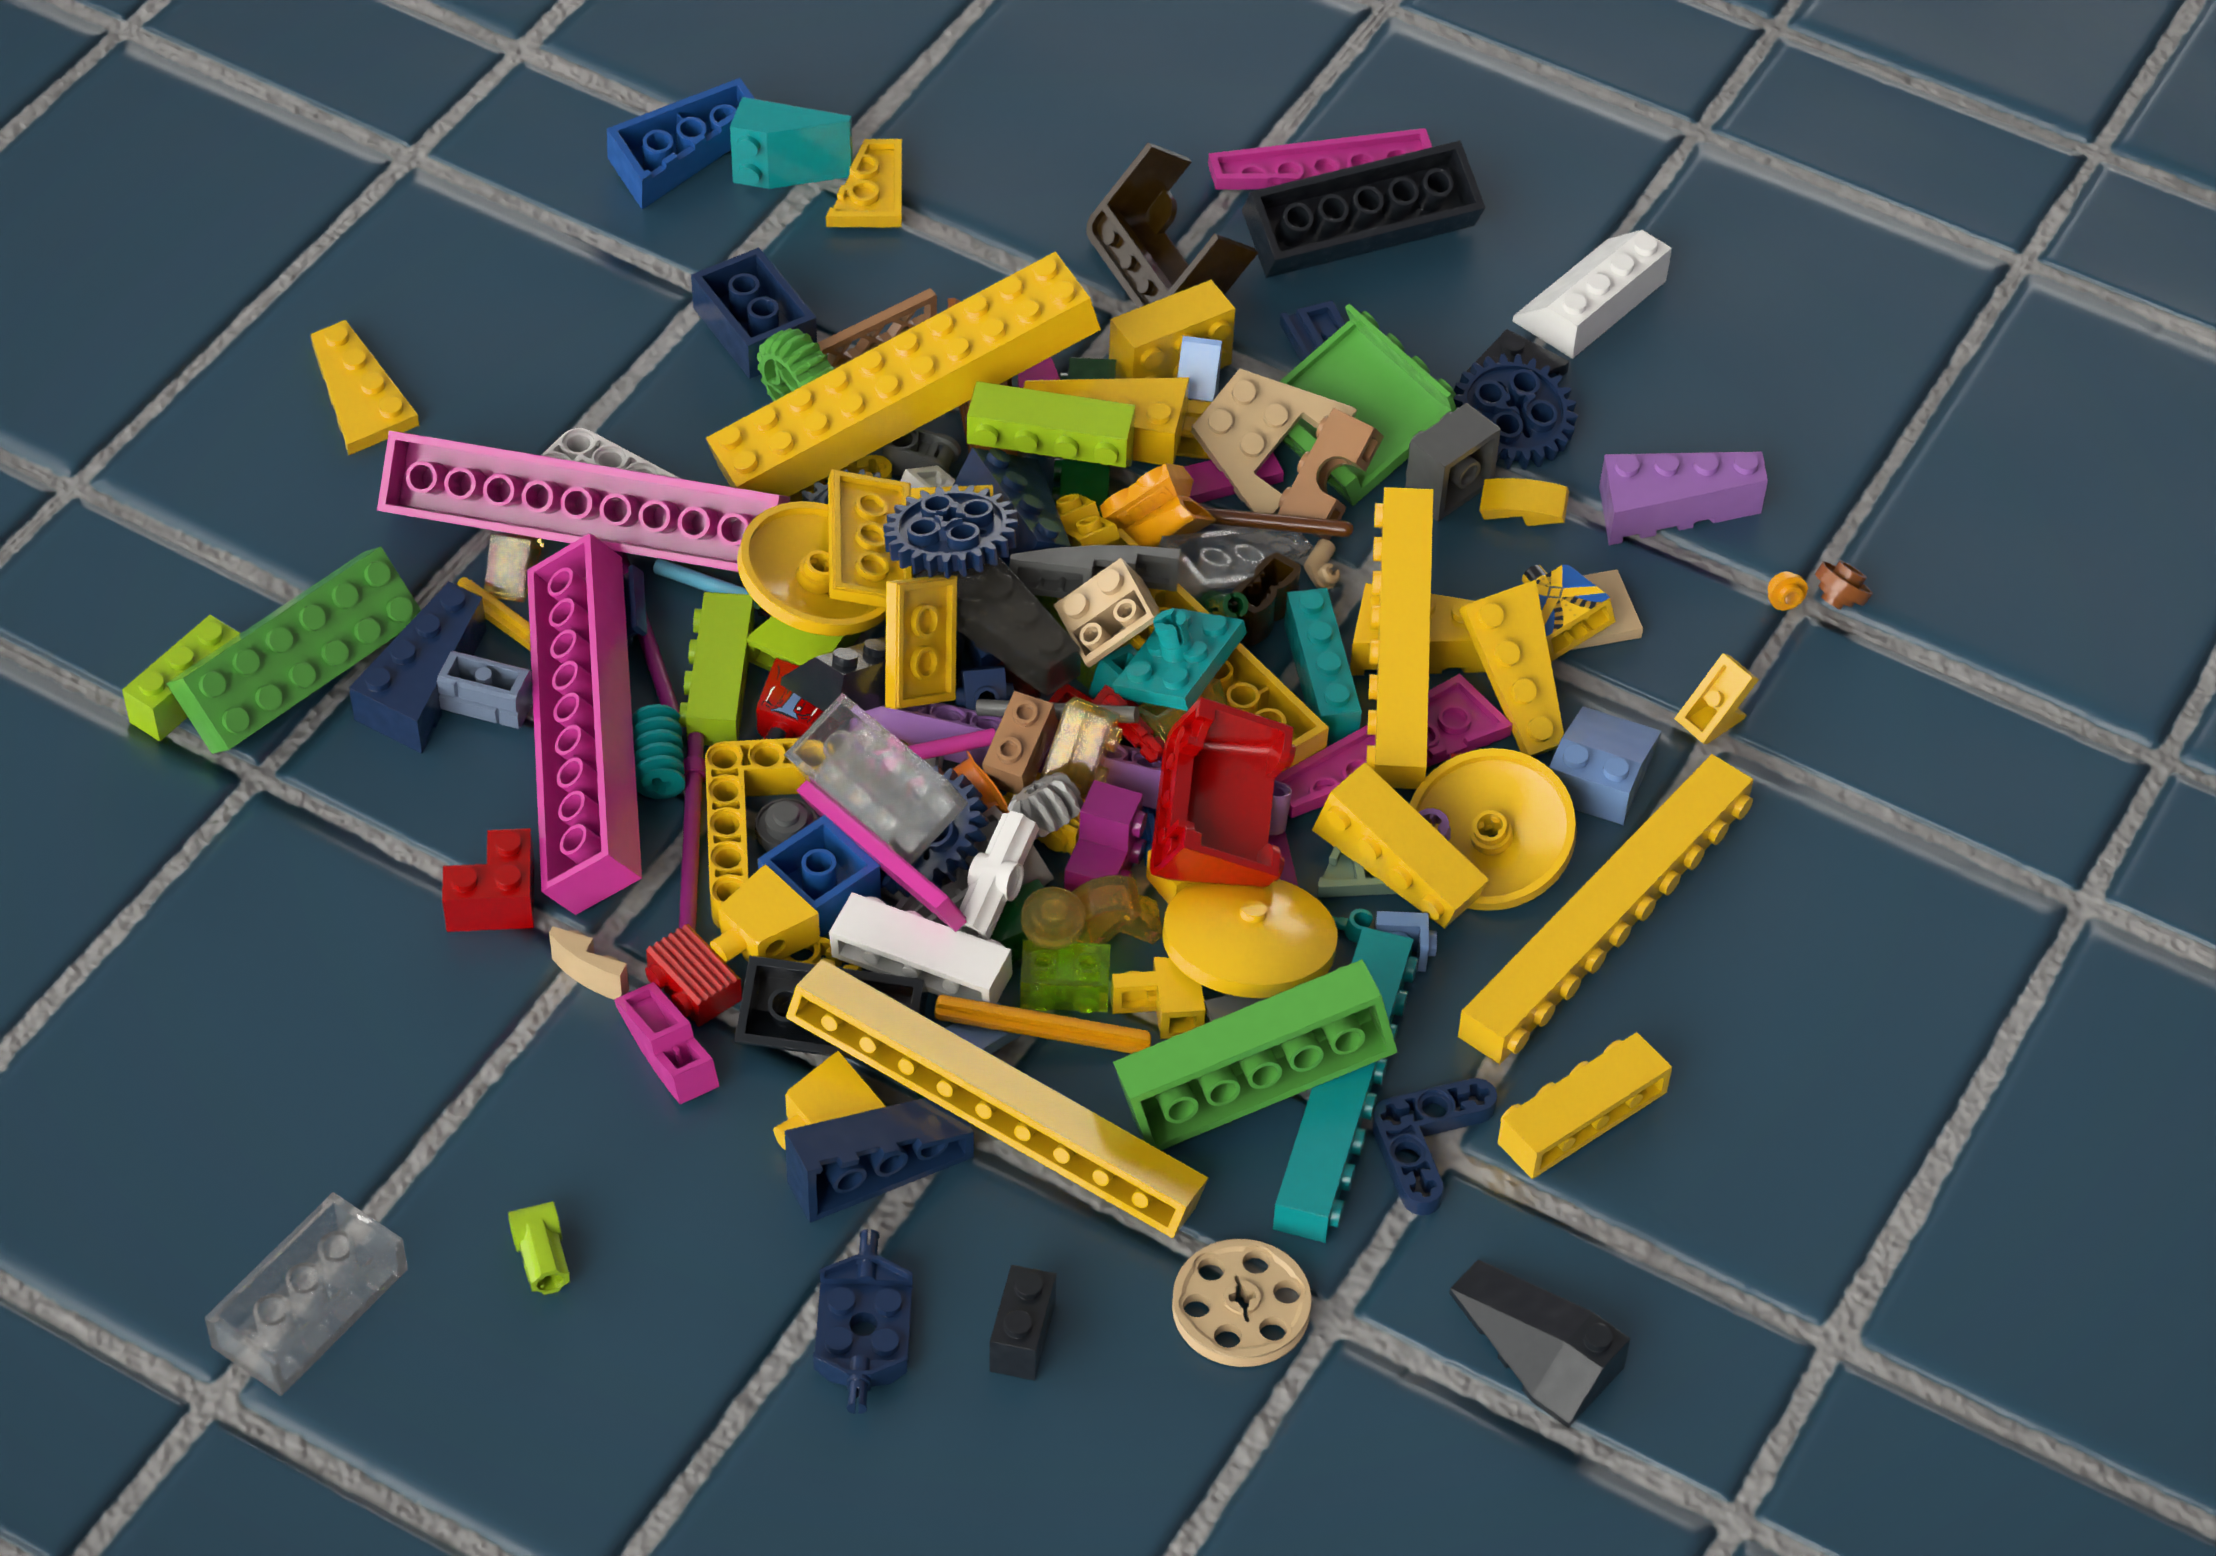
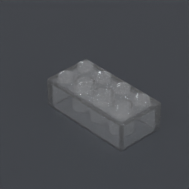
[784,693,968,865]
[205,1192,408,1396]

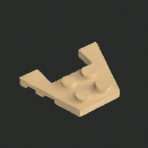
[1191,369,1357,514]

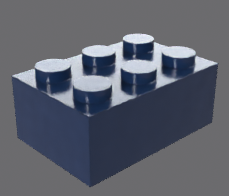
[691,247,817,379]

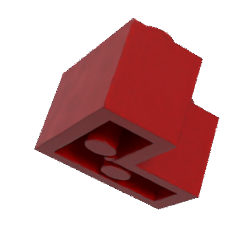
[442,828,535,932]

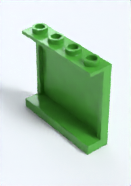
[1279,304,1457,506]

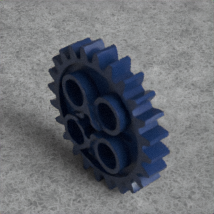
[1453,353,1578,470]
[883,484,1020,578]
[860,765,989,898]

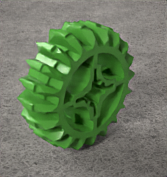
[757,328,835,402]

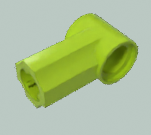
[508,1201,570,1295]

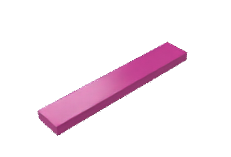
[796,780,967,932]

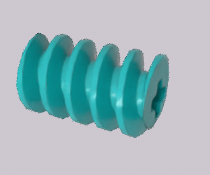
[632,704,686,799]

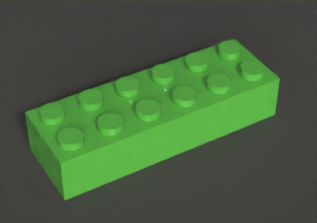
[166,546,421,754]
[1113,959,1398,1150]

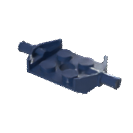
[813,1229,913,1414]

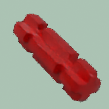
[1101,693,1165,763]

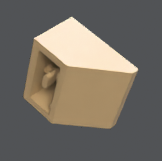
[1054,558,1159,667]

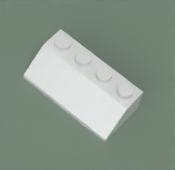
[1513,230,1672,359]

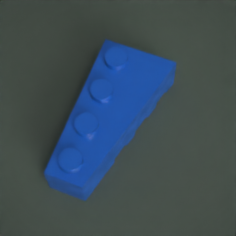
[607,78,755,209]

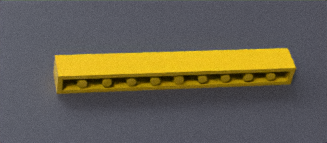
[1458,754,1754,1065]
[786,959,1208,1238]

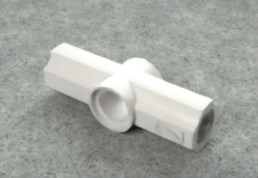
[959,811,1039,940]

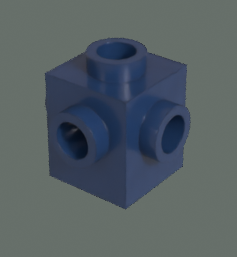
[955,665,1014,711]

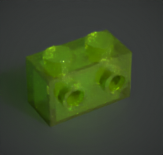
[1020,940,1110,1013]

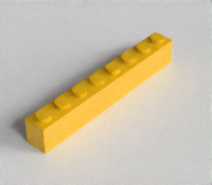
[1366,487,1433,789]

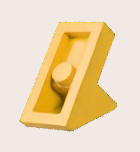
[1674,653,1759,745]

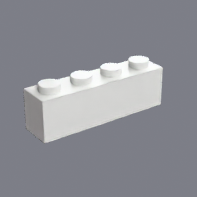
[829,892,1012,1004]

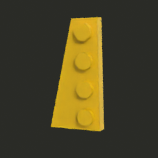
[311,320,419,455]
[1459,580,1564,757]

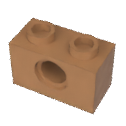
[982,691,1058,794]

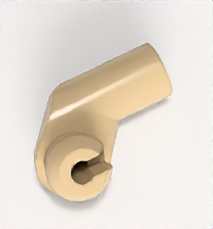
[1304,539,1340,589]

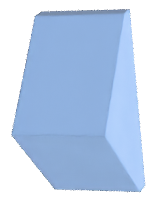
[1177,336,1222,402]

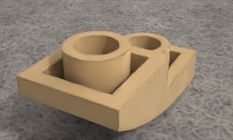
[549,926,629,1000]

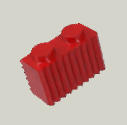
[645,924,742,1027]

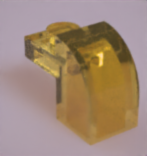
[1059,875,1163,950]

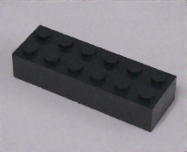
[1242,140,1486,278]

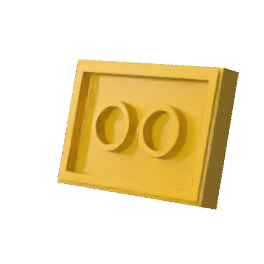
[885,575,957,709]

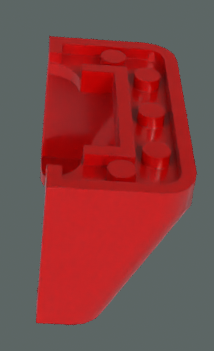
[1150,697,1296,887]

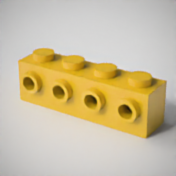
[1498,1032,1672,1179]

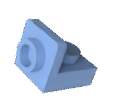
[1374,911,1437,972]

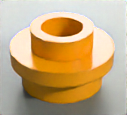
[1768,571,1808,611]

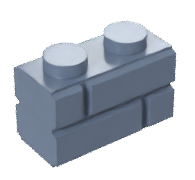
[437,651,533,729]

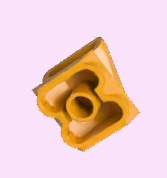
[1099,463,1216,548]

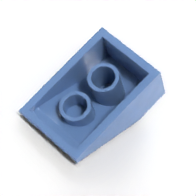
[1549,706,1662,825]

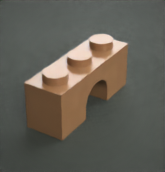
[1277,408,1384,540]

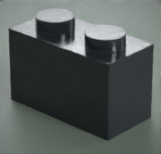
[989,1265,1056,1381]

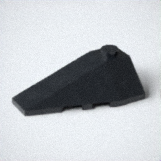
[1449,1260,1631,1428]

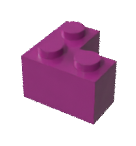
[1064,780,1148,910]

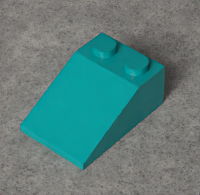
[730,97,853,189]

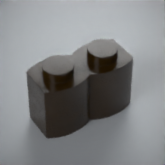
[1231,552,1301,646]

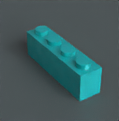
[1284,588,1362,747]

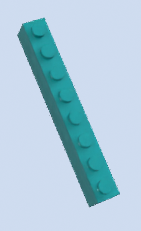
[1273,927,1419,1243]

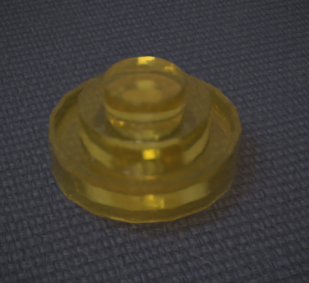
[1020,887,1086,949]

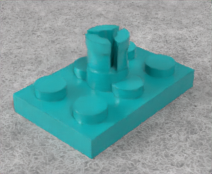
[1112,607,1247,711]

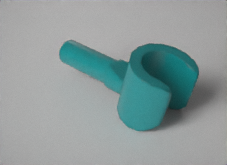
[1333,908,1373,943]

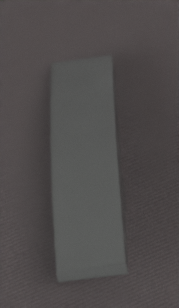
[1009,545,1181,598]

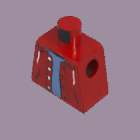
[756,658,842,741]

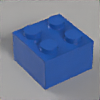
[758,815,881,937]

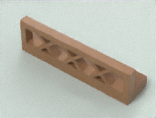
[818,288,937,369]

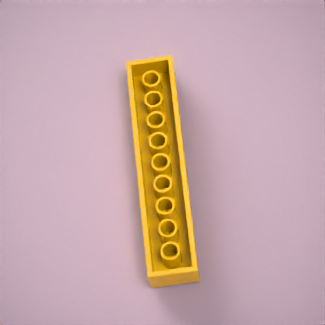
[706,251,1101,497]

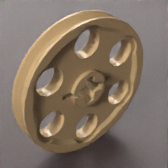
[1172,1239,1311,1367]

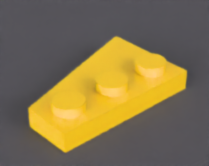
[826,139,902,228]

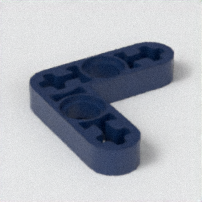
[1372,1078,1497,1215]

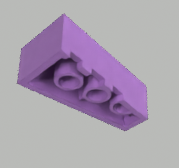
[1599,452,1768,545]

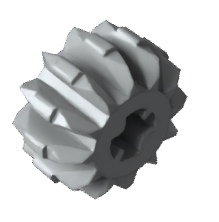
[1007,772,1084,839]

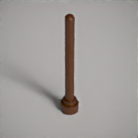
[1204,507,1354,537]

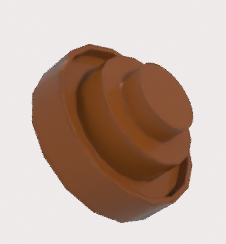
[1815,560,1873,610]

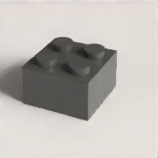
[1405,403,1501,522]

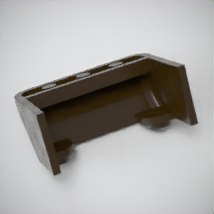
[1086,142,1258,308]

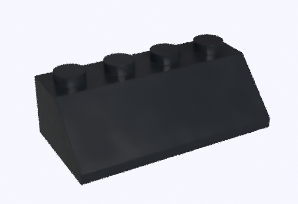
[780,633,965,720]
[734,955,928,1060]

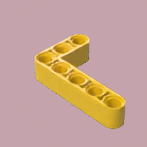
[705,737,829,928]

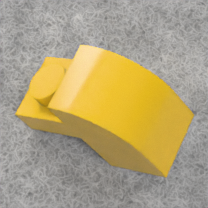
[1111,957,1206,1039]

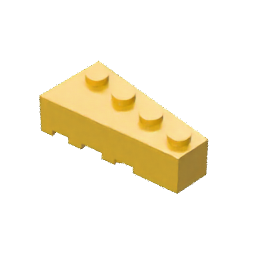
[1023,377,1189,465]
[1350,583,1486,676]
[1312,762,1489,929]

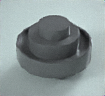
[755,798,818,851]

